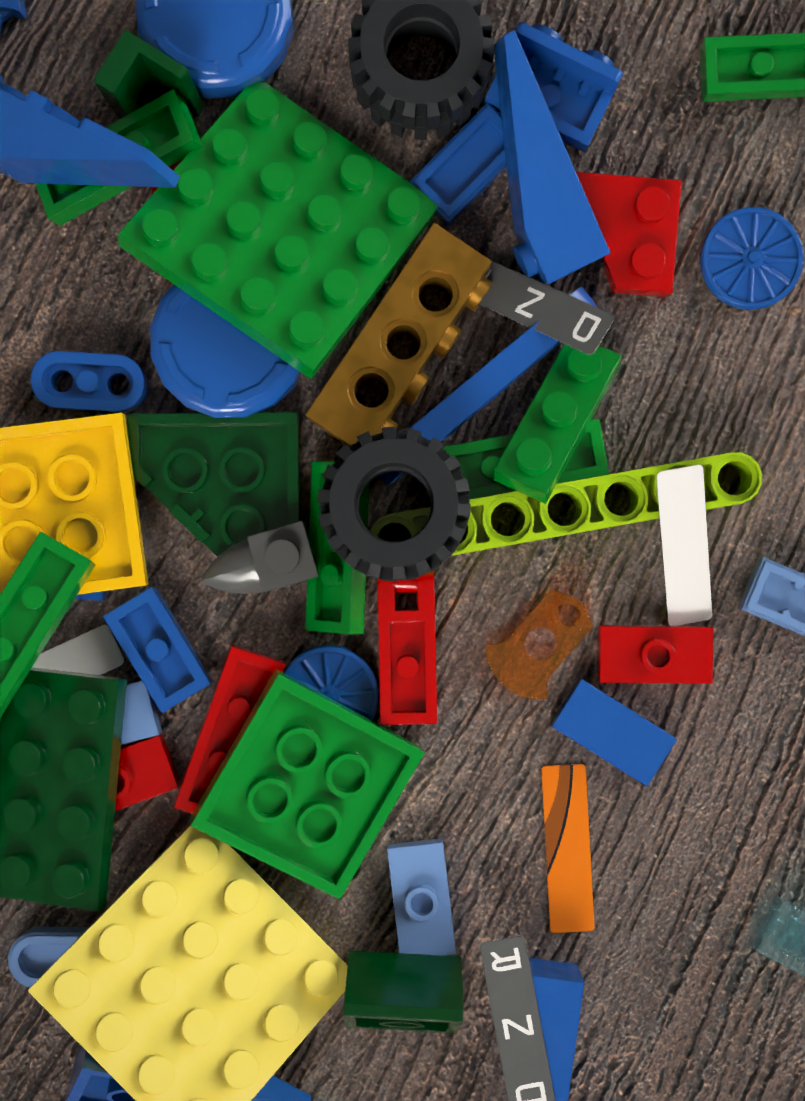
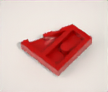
[576,172,682,297]

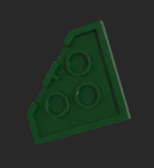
[127,412,301,583]

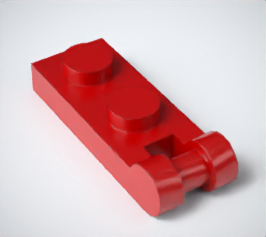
[377,571,437,725]

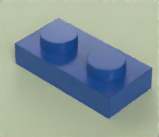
[103,586,214,713]

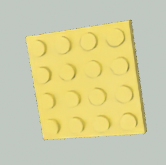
[27,825,348,1101]

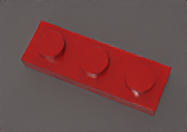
[174,644,285,813]

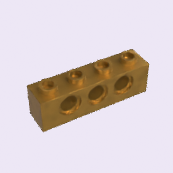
[306,223,493,447]

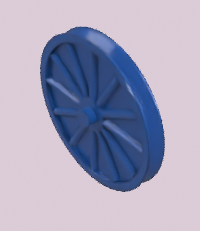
[700,207,804,310]
[283,645,379,720]

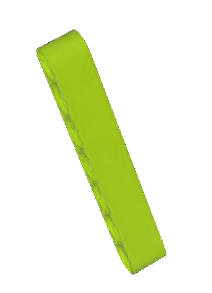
[370,452,762,556]

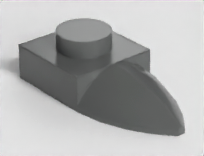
[202,521,320,594]

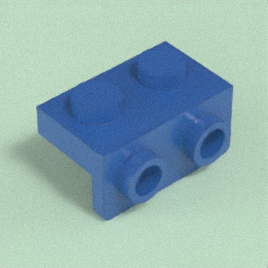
[485,22,623,153]

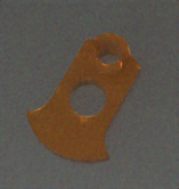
[485,589,593,700]

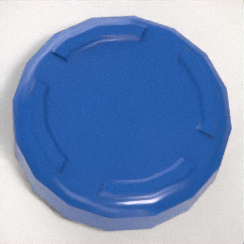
[135,0,294,99]
[150,285,301,418]

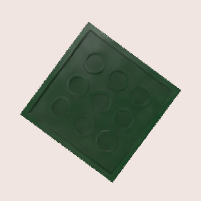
[0,667,127,912]

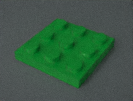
[189,669,425,899]

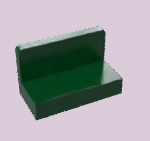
[93,29,204,119]

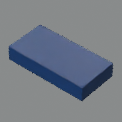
[409,102,507,227]
[550,677,677,787]

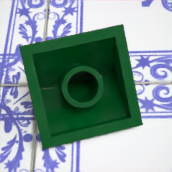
[343,951,463,1034]

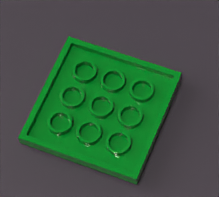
[118,81,439,379]

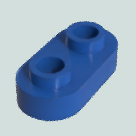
[31,351,149,413]

